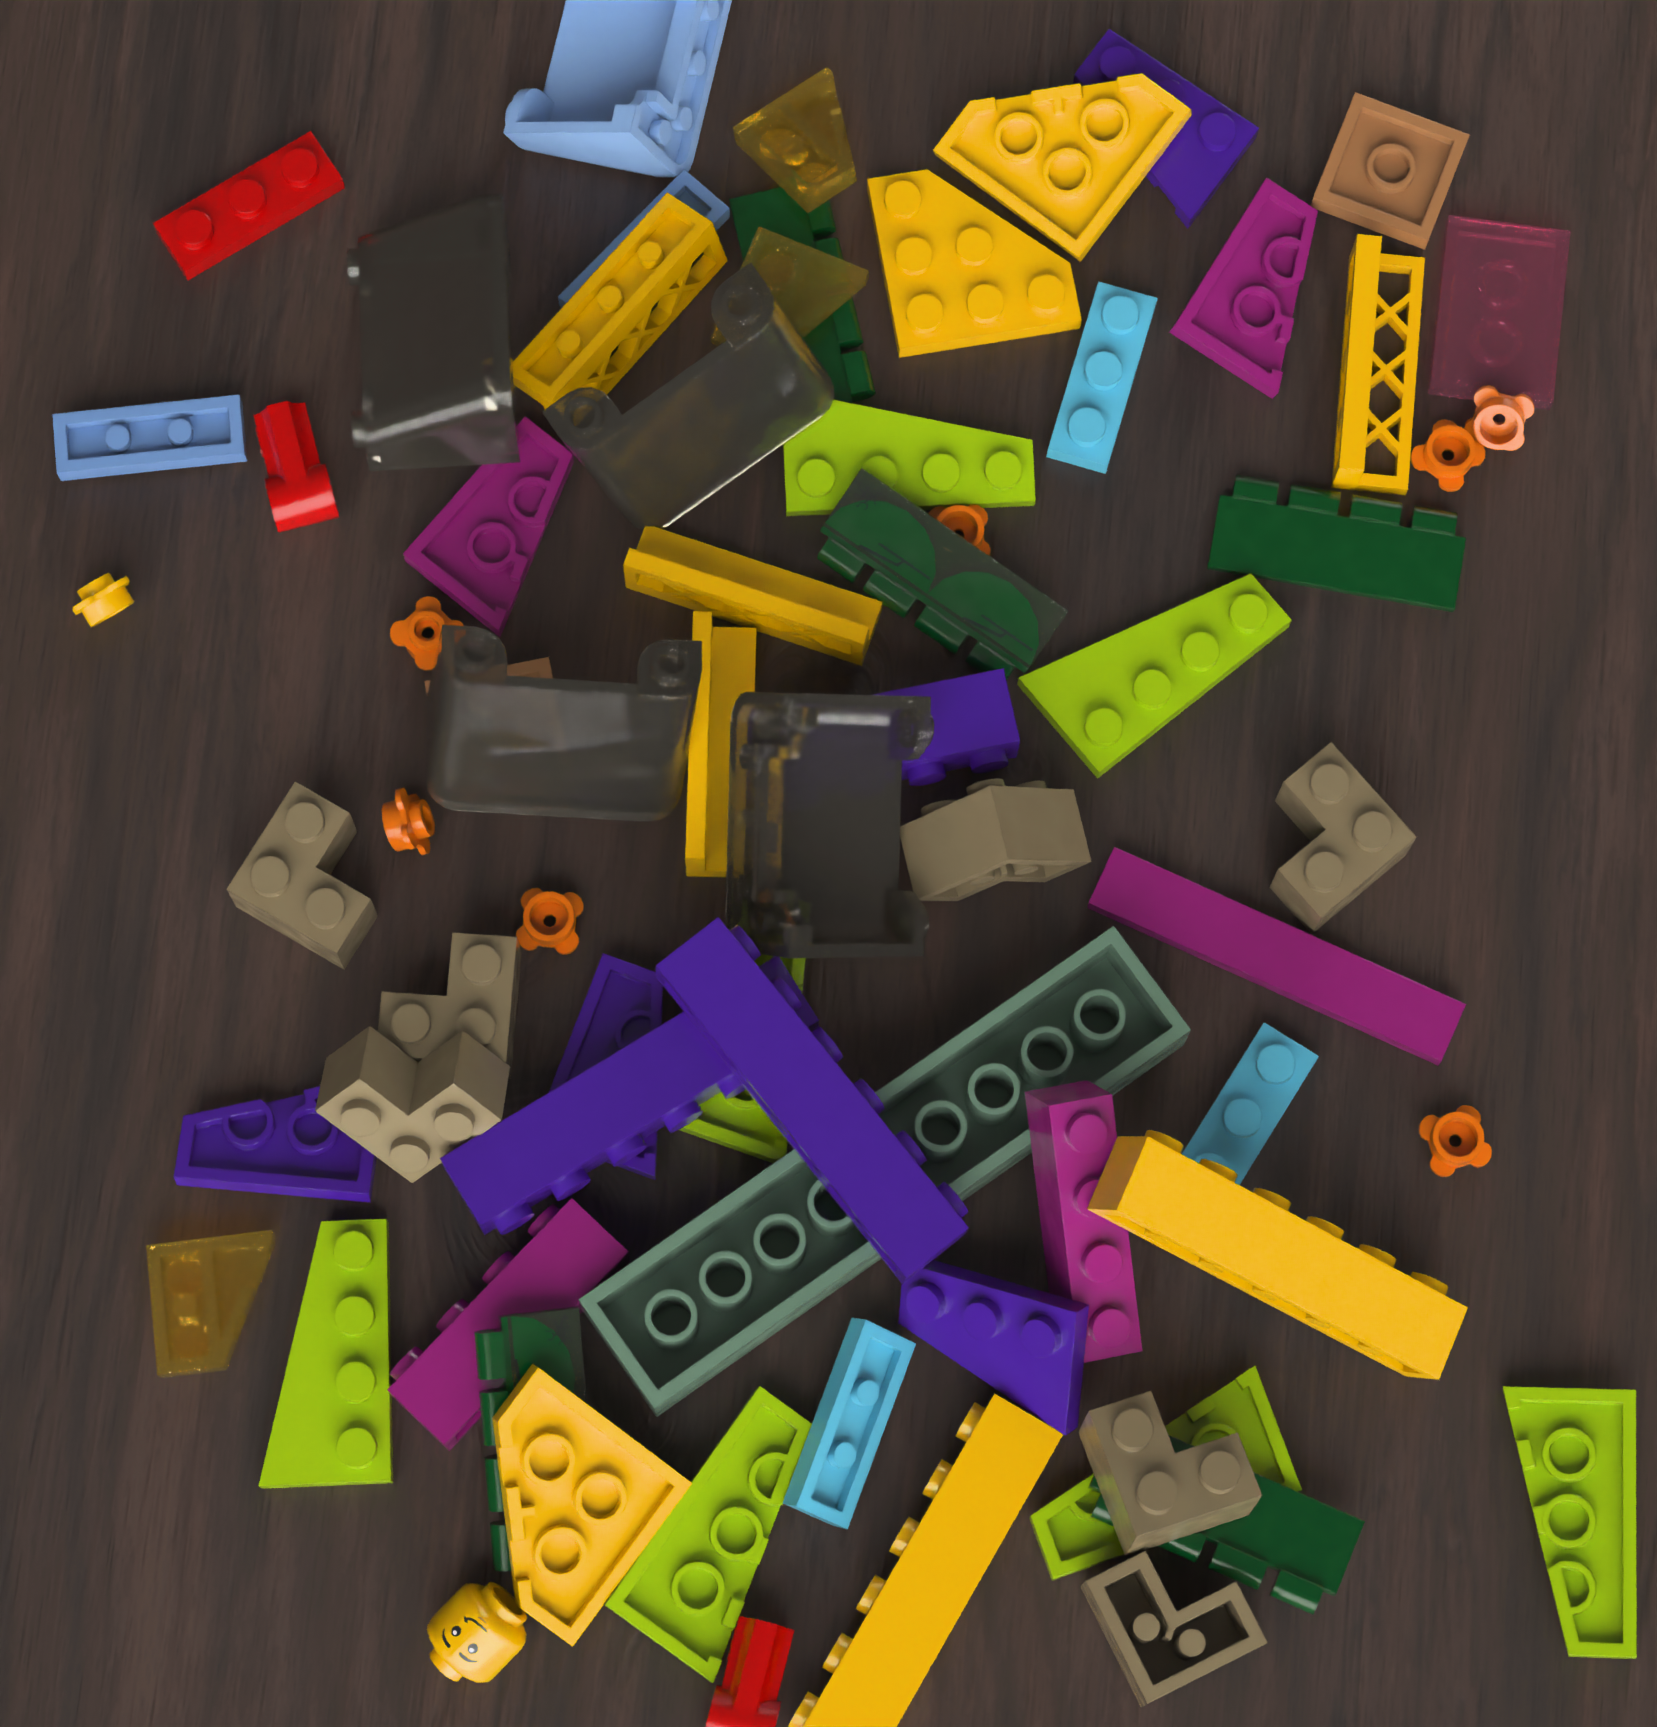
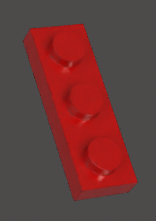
[153,131,345,281]

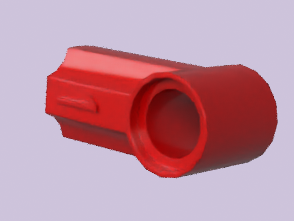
[253,401,340,533]
[705,1616,794,1727]

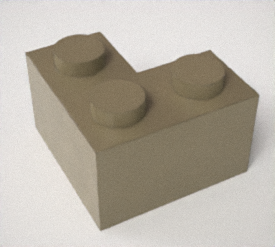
[1269,742,1417,935]
[898,778,1092,901]
[227,782,378,970]
[378,933,522,1079]
[315,1026,510,1183]
[1078,1391,1262,1556]
[1080,1551,1268,1707]

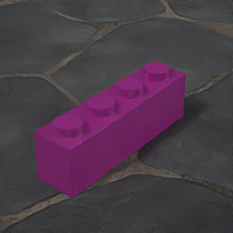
[1025,1080,1142,1363]
[387,1198,631,1451]

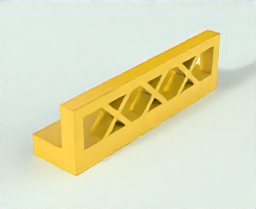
[505,192,728,438]
[1331,234,1425,495]
[623,524,883,666]
[685,611,757,878]

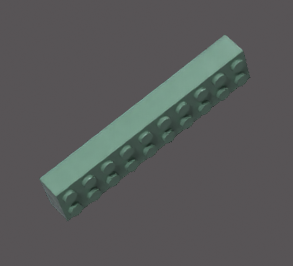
[579,926,1191,1417]

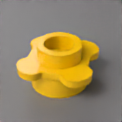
[73,573,134,627]

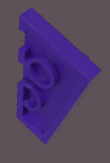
[1073,29,1259,229]
[549,953,663,1180]
[174,1086,377,1203]
[898,1260,1089,1436]

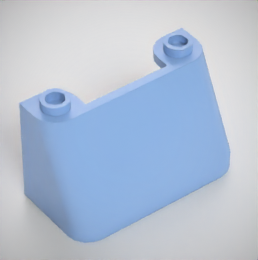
[503,0,732,177]

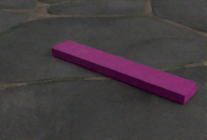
[1087,847,1466,1066]

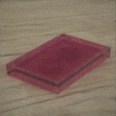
[1427,215,1571,410]

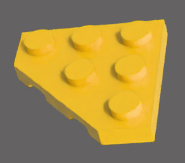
[933,73,1192,262]
[867,169,1082,358]
[492,1364,692,1647]

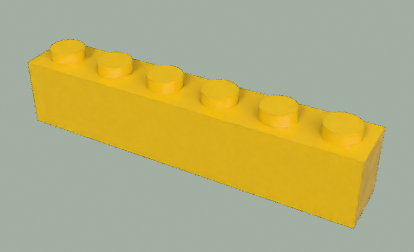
[1087,1130,1468,1380]
[788,1393,1063,1727]

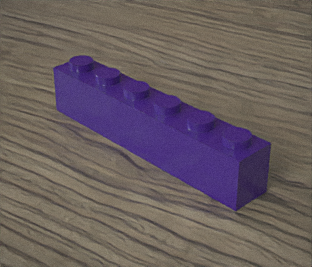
[656,917,969,1284]
[440,955,819,1235]

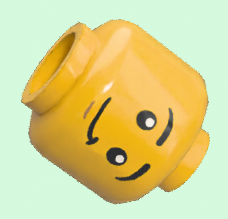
[427,1582,527,1683]

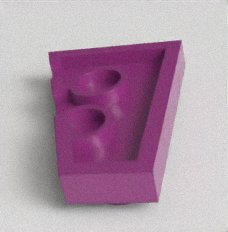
[1169,178,1318,399]
[403,416,574,637]

